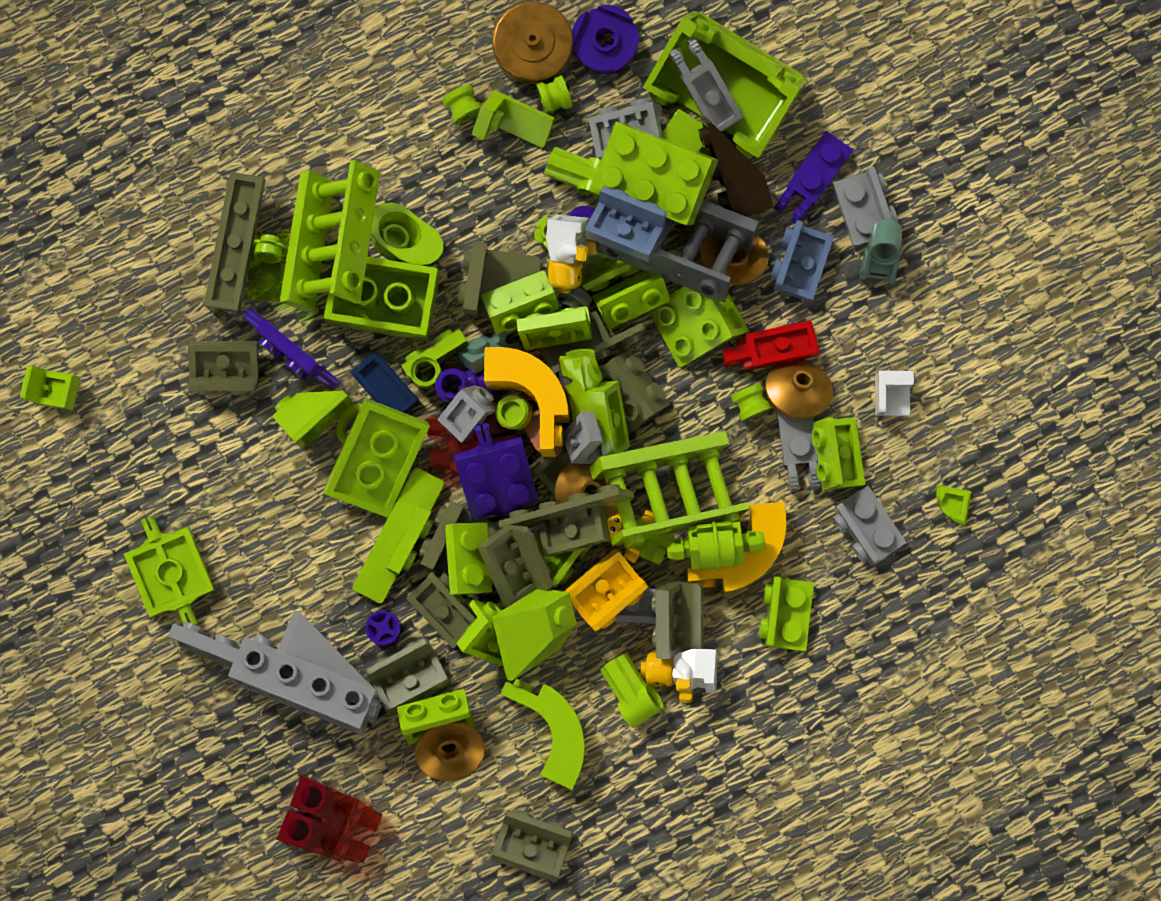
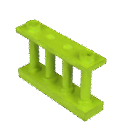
[280,160,380,312]
[589,431,750,548]

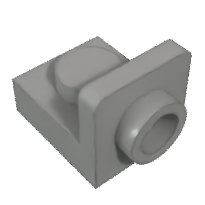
[437,385,497,443]
[563,411,603,464]

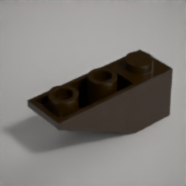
[698,116,773,217]

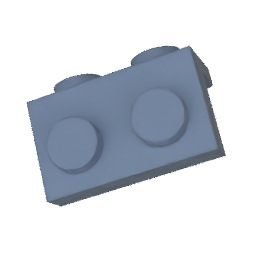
[584,187,667,262]
[770,220,834,302]

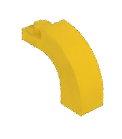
[484,347,570,457]
[686,502,786,593]

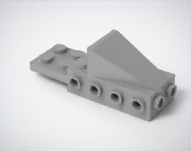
[168,610,382,736]

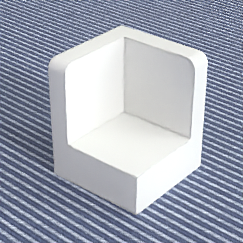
[875,371,914,416]

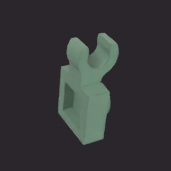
[456,330,520,374]

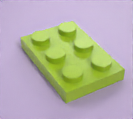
[324,398,430,518]

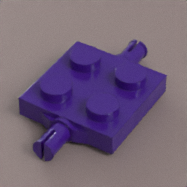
[242,307,341,391]
[454,423,539,520]

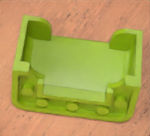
[643,11,808,159]

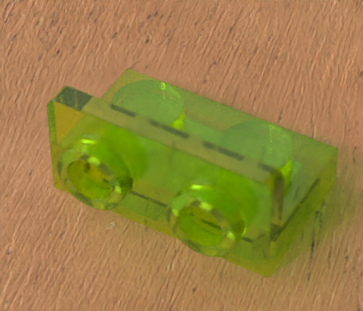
[248,229,291,302]

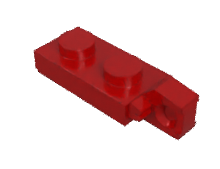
[721,321,820,370]

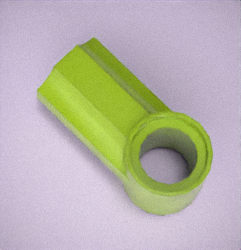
[544,147,601,200]
[600,653,664,728]

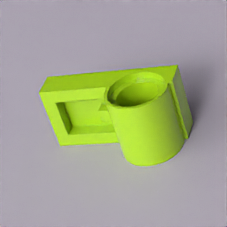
[401,329,468,391]

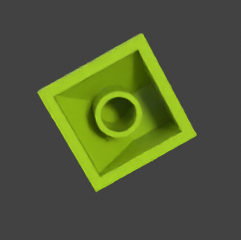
[272,390,354,450]
[492,589,577,681]

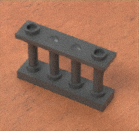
[598,200,759,302]

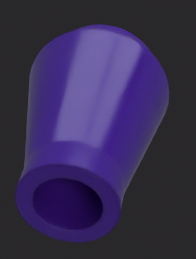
[435,368,470,402]

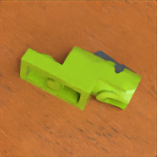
[559,349,630,456]

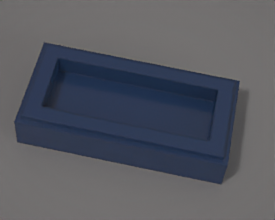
[350,350,420,414]

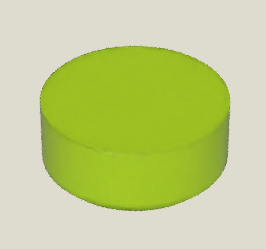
[495,394,532,430]

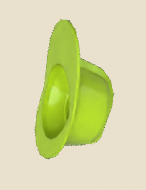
[371,202,443,266]

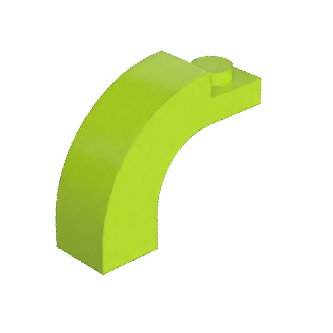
[501,678,584,790]

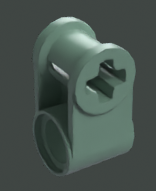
[859,219,902,285]

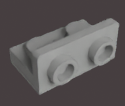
[588,98,663,159]
[832,166,898,248]
[832,486,907,566]

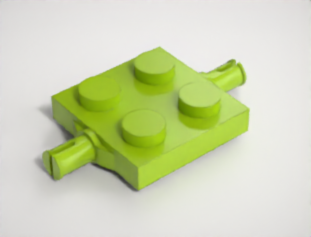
[124,515,216,625]

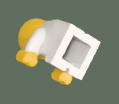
[546,214,599,293]
[641,649,718,703]

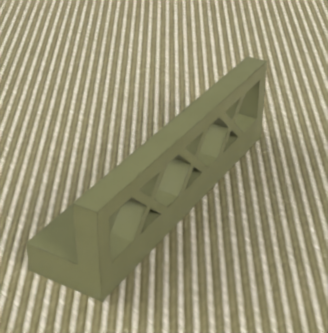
[204,172,266,313]

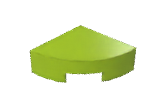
[936,485,971,526]

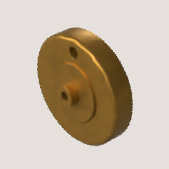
[492,1,573,84]

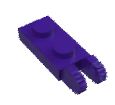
[773,131,854,223]

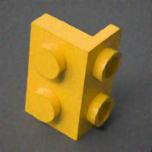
[564,548,649,632]

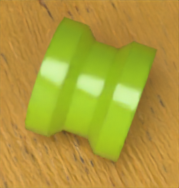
[536,75,573,115]
[442,84,482,125]
[730,383,773,422]

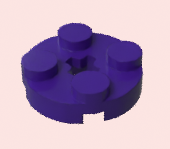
[572,5,639,74]

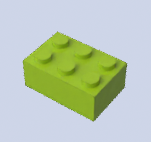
[591,122,718,225]
[324,256,440,342]

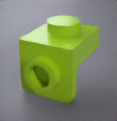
[20,365,81,411]

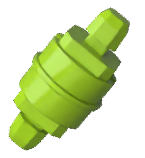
[666,521,766,570]

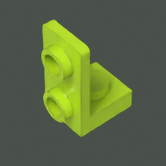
[471,90,555,148]

